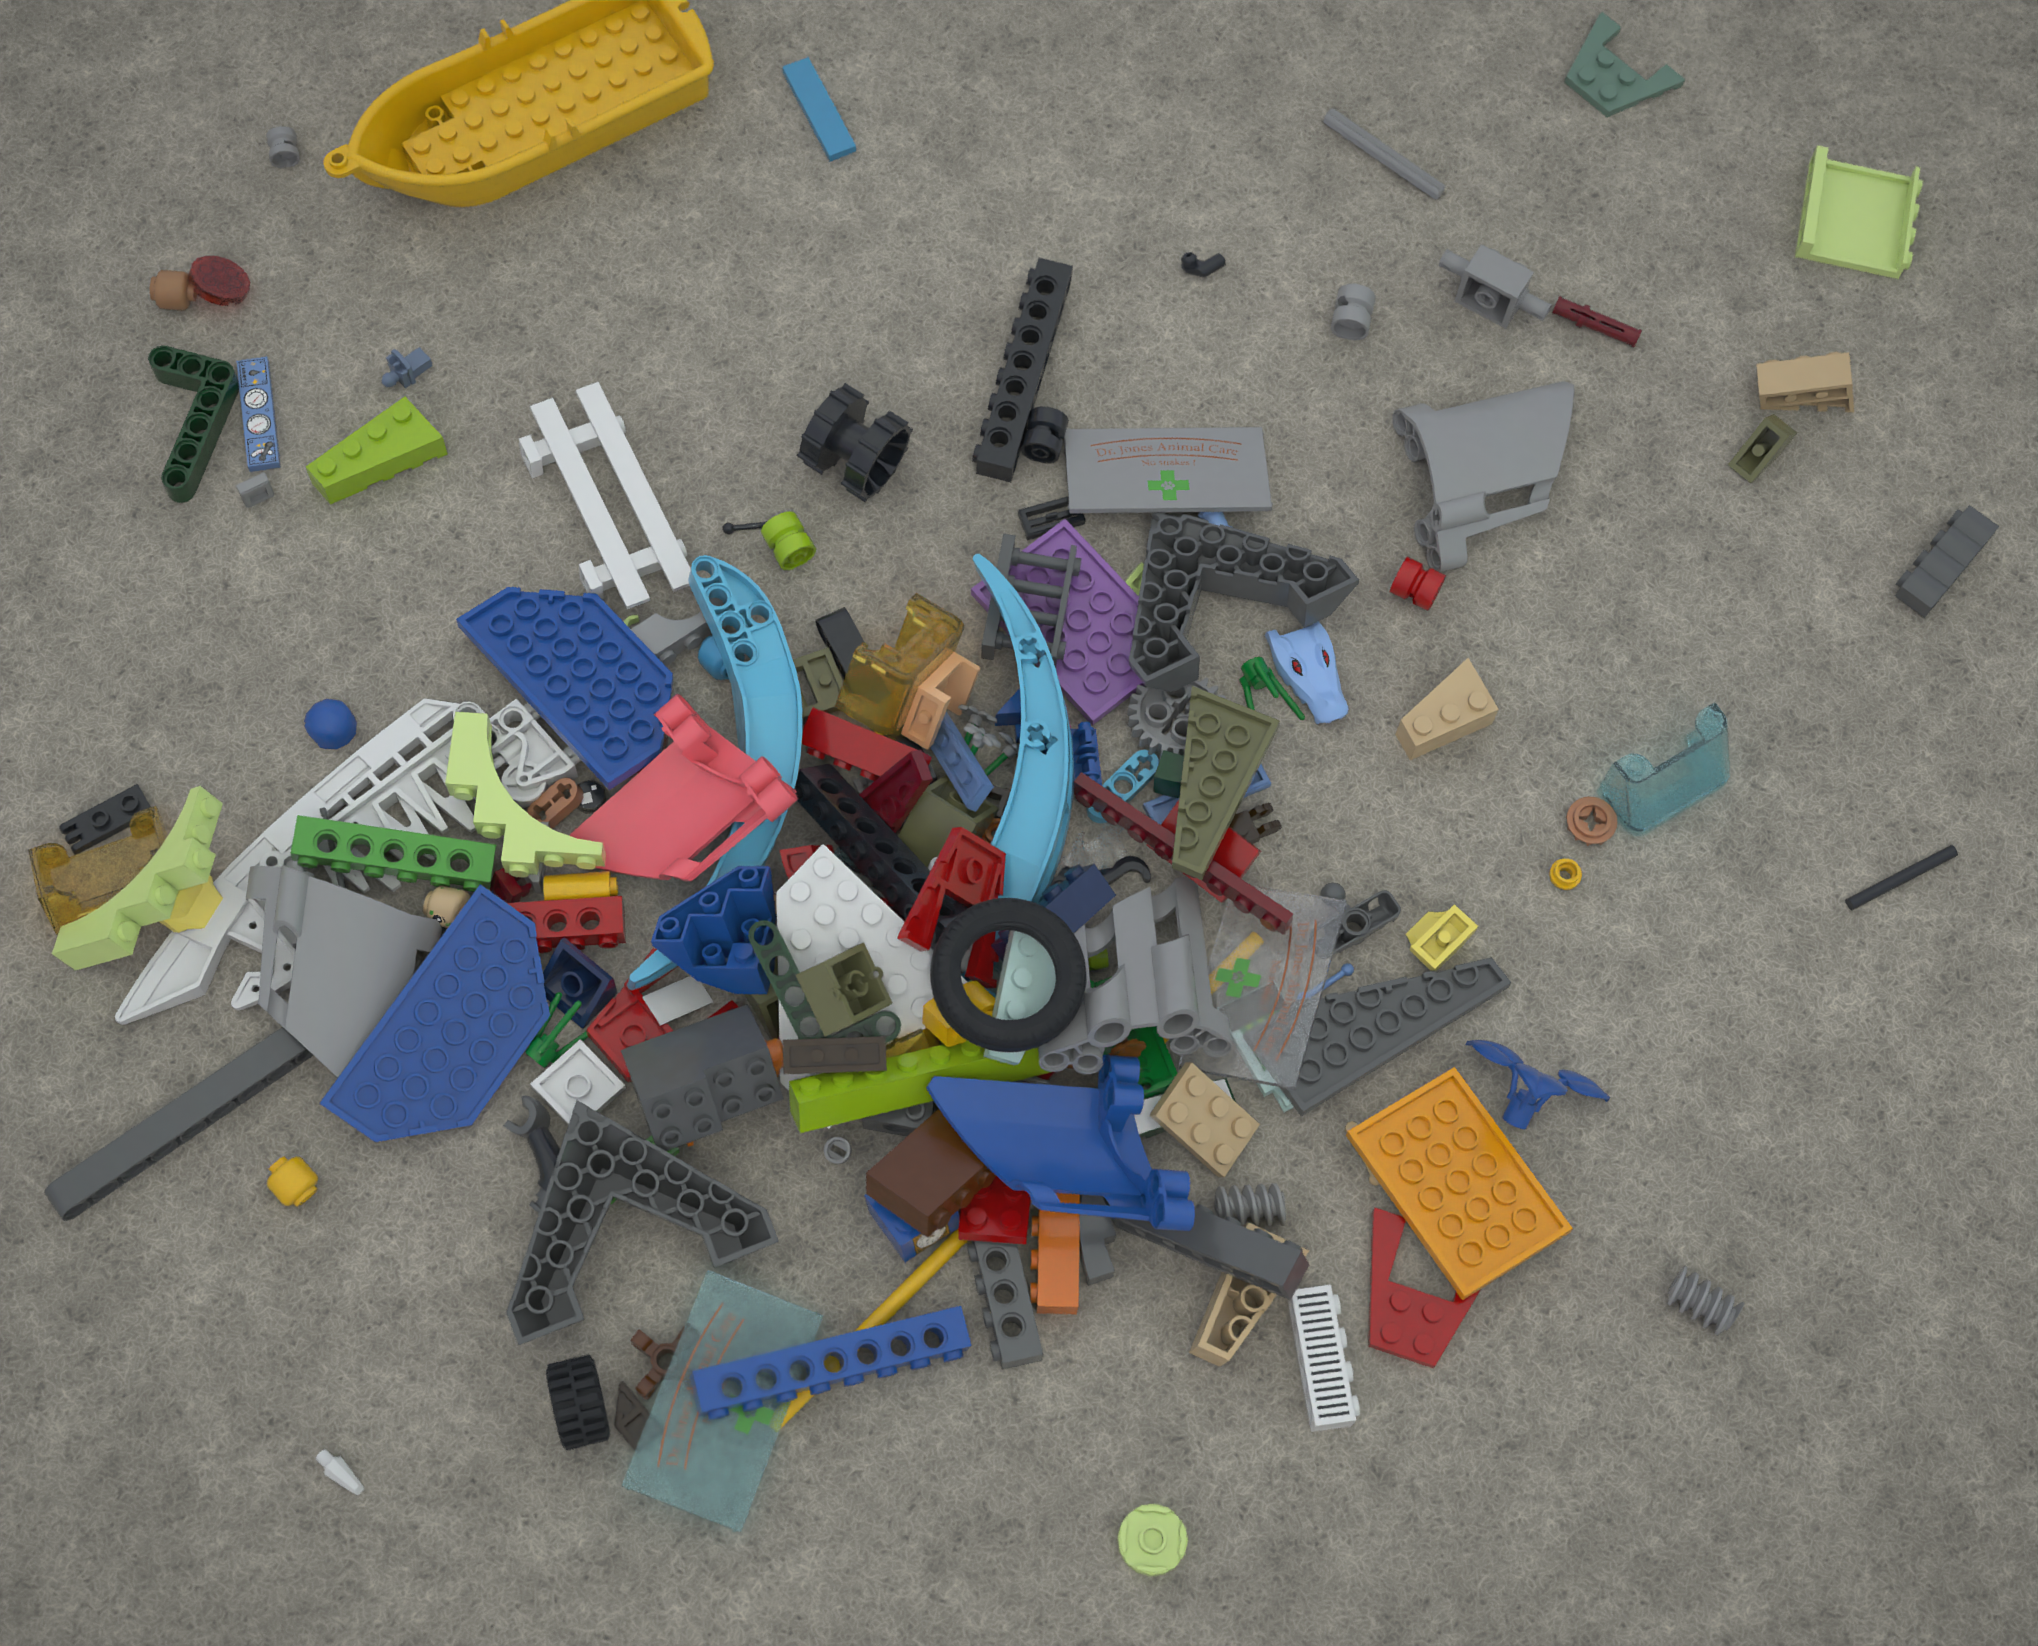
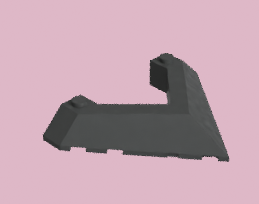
[1129,512,1359,692]
[506,1100,779,1346]

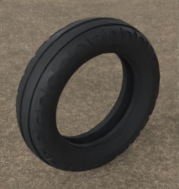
[930,898,1086,1052]

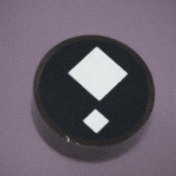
[577,780,607,814]

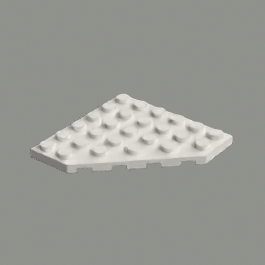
[776,844,967,1129]

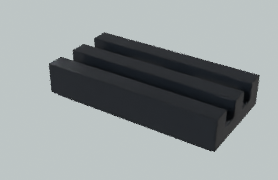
[1018,496,1086,540]

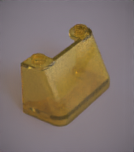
[28,806,168,936]

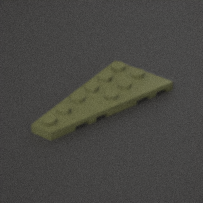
[1172,686,1280,880]

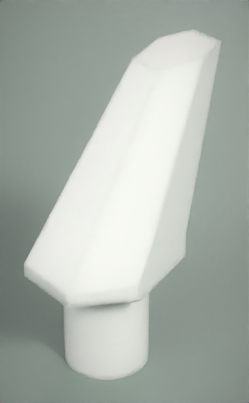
[316,1449,364,1495]

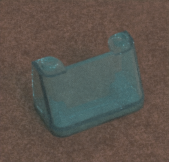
[1597,702,1730,836]

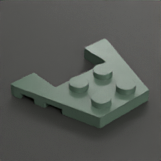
[1564,12,1685,117]

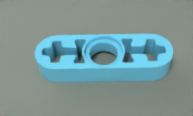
[1087,750,1159,823]

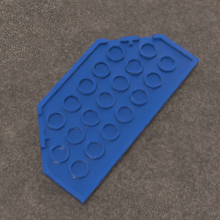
[456,587,674,790]
[319,884,550,1142]

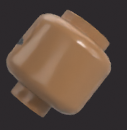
[150,270,198,311]

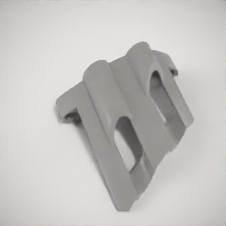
[1038,876,1232,1074]

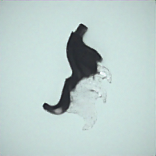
[1050,822,1151,886]

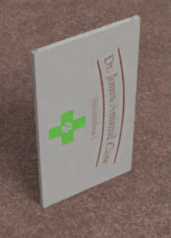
[1064,427,1273,513]

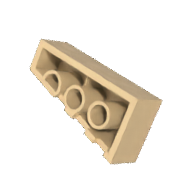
[1189,1222,1309,1367]

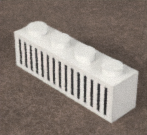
[1287,1285,1360,1432]

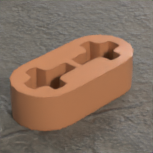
[527,778,584,829]

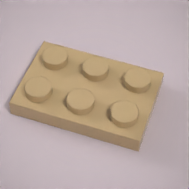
[1149,1062,1260,1177]

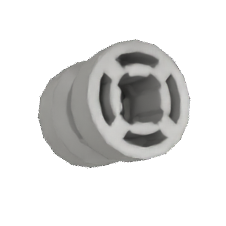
[266,126,300,168]

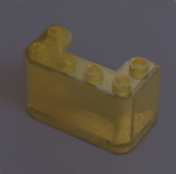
[835,593,964,735]

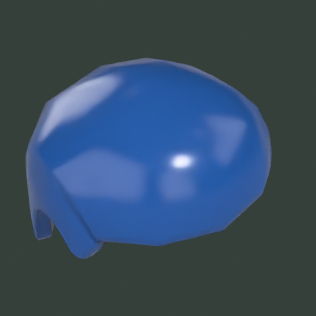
[304,699,357,749]

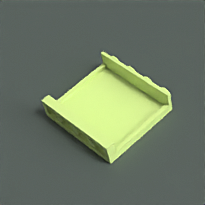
[1795,145,1923,279]

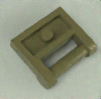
[793,647,851,725]

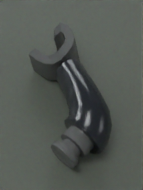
[504,1096,560,1213]

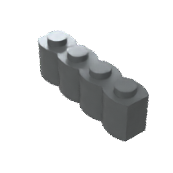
[1895,505,2000,618]

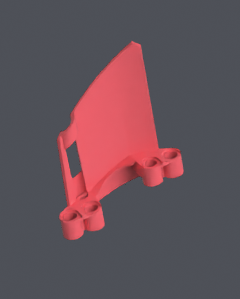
[569,694,798,881]

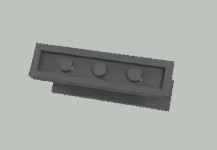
[981,534,1082,668]

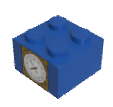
[864,1194,960,1262]

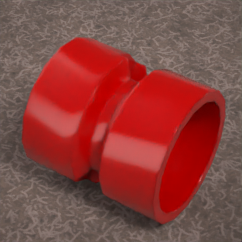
[1389,556,1446,611]

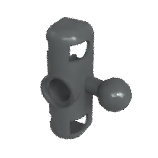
[1309,882,1401,960]

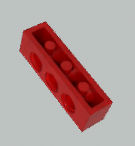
[507,896,626,953]

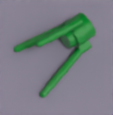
[1239,657,1305,720]
[525,992,588,1068]

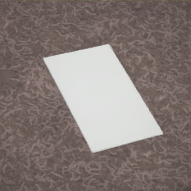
[642,976,713,1025]

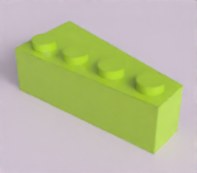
[305,396,448,505]

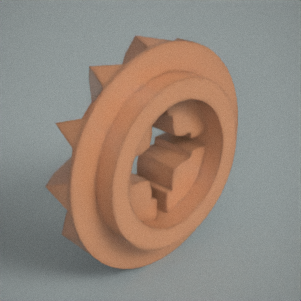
[1566,797,1617,846]

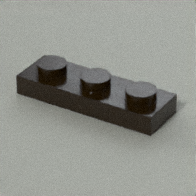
[783,1036,887,1074]

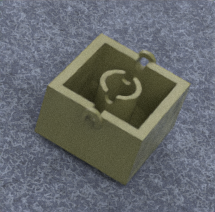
[796,942,893,1037]

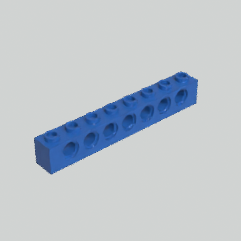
[690,1306,972,1420]

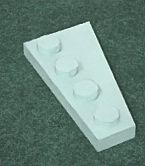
[984,930,1056,1065]

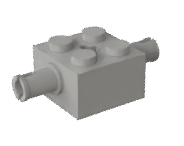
[1438,244,1552,329]

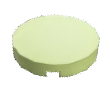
[1117,1504,1188,1576]

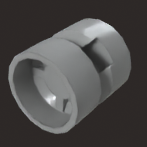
[1331,284,1376,340]

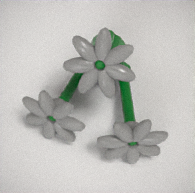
[958,705,1019,776]

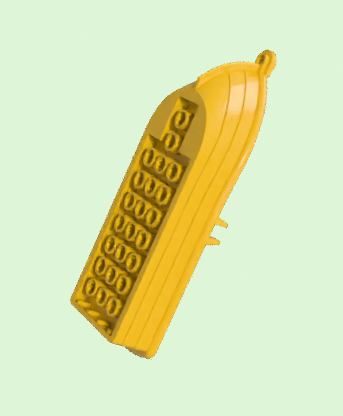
[323,0,714,207]

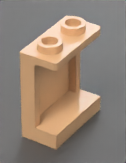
[901,652,980,750]

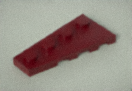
[859,750,933,834]

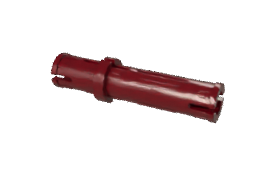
[1552,296,1642,347]

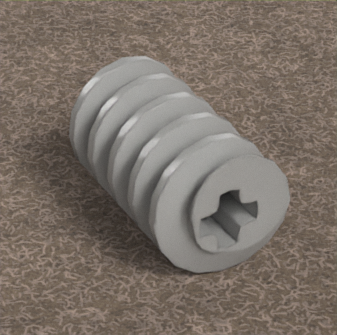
[1214,1183,1286,1227]
[1667,1265,1744,1336]

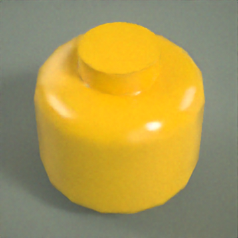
[267,1156,318,1207]

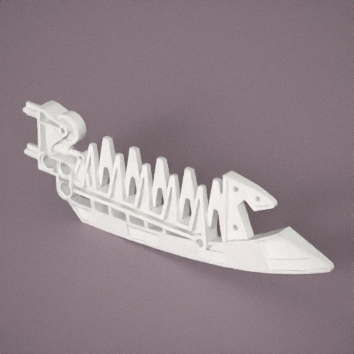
[115,699,581,1025]

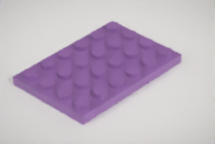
[971,519,1144,726]

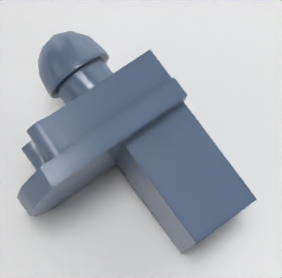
[382,347,432,388]

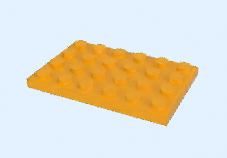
[1346,1067,1573,1300]

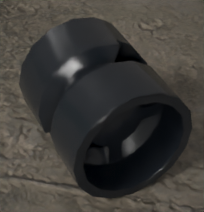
[1021,406,1069,464]

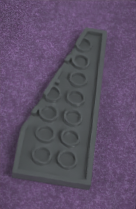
[1243,957,1511,1116]

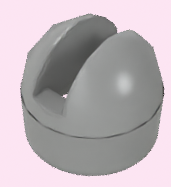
[824,1137,852,1164]

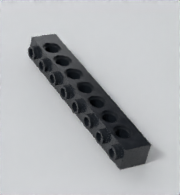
[972,258,1073,483]
[794,763,971,951]

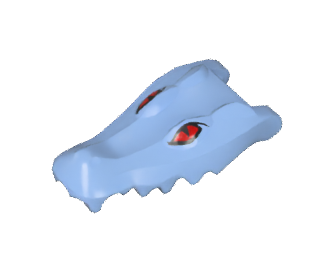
[1265,621,1349,724]

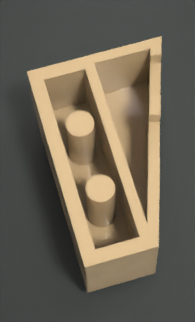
[1756,352,1854,412]
[1395,658,1499,760]

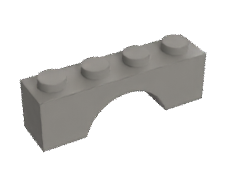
[631,563,738,666]

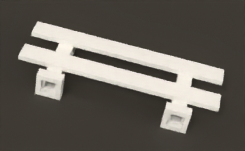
[519,382,691,609]

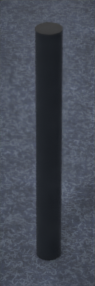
[1845,845,1958,910]

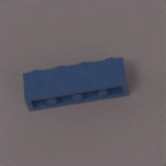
[991,864,1116,962]

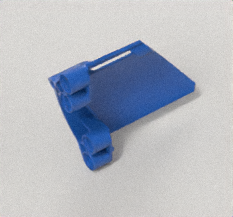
[926,1055,1195,1231]

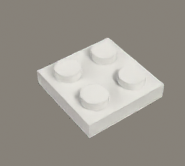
[530,1040,626,1125]

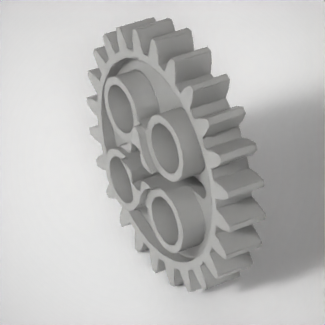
[1127,678,1225,759]

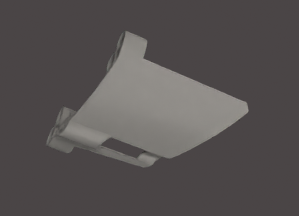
[1392,381,1575,572]
[246,866,442,1078]

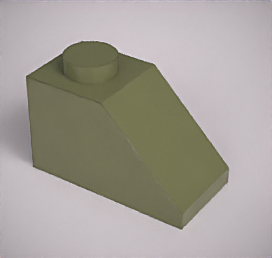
[1728,414,1797,483]

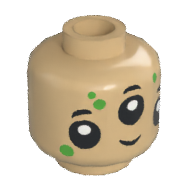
[423,885,470,929]

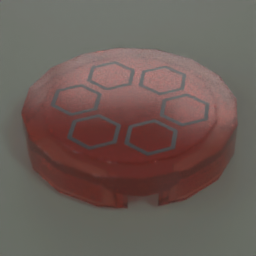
[188,255,250,306]

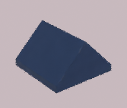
[543,938,618,1029]

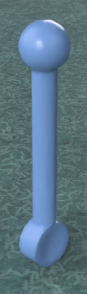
[1297,963,1354,1001]

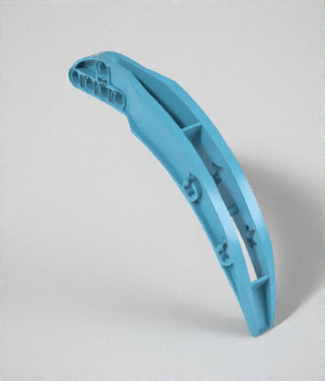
[961,554,1074,982]
[627,555,802,990]

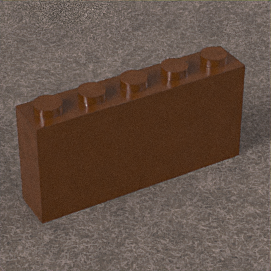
[866,1109,996,1238]

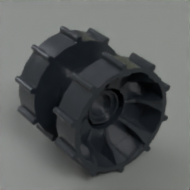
[797,383,913,502]

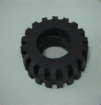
[546,1354,610,1451]

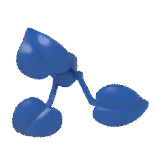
[1465,1040,1610,1129]

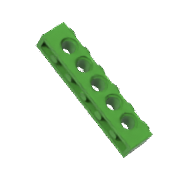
[291,815,496,892]

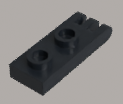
[59,784,154,855]

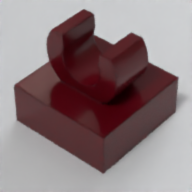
[490,868,532,903]

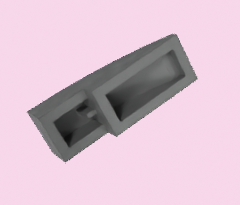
[1079,1195,1116,1286]

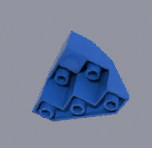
[651,866,777,994]

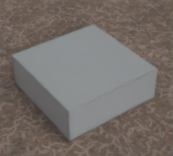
[236,472,274,508]

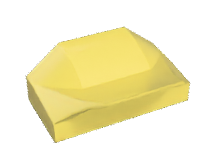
[159,875,223,933]
[1405,904,1478,971]

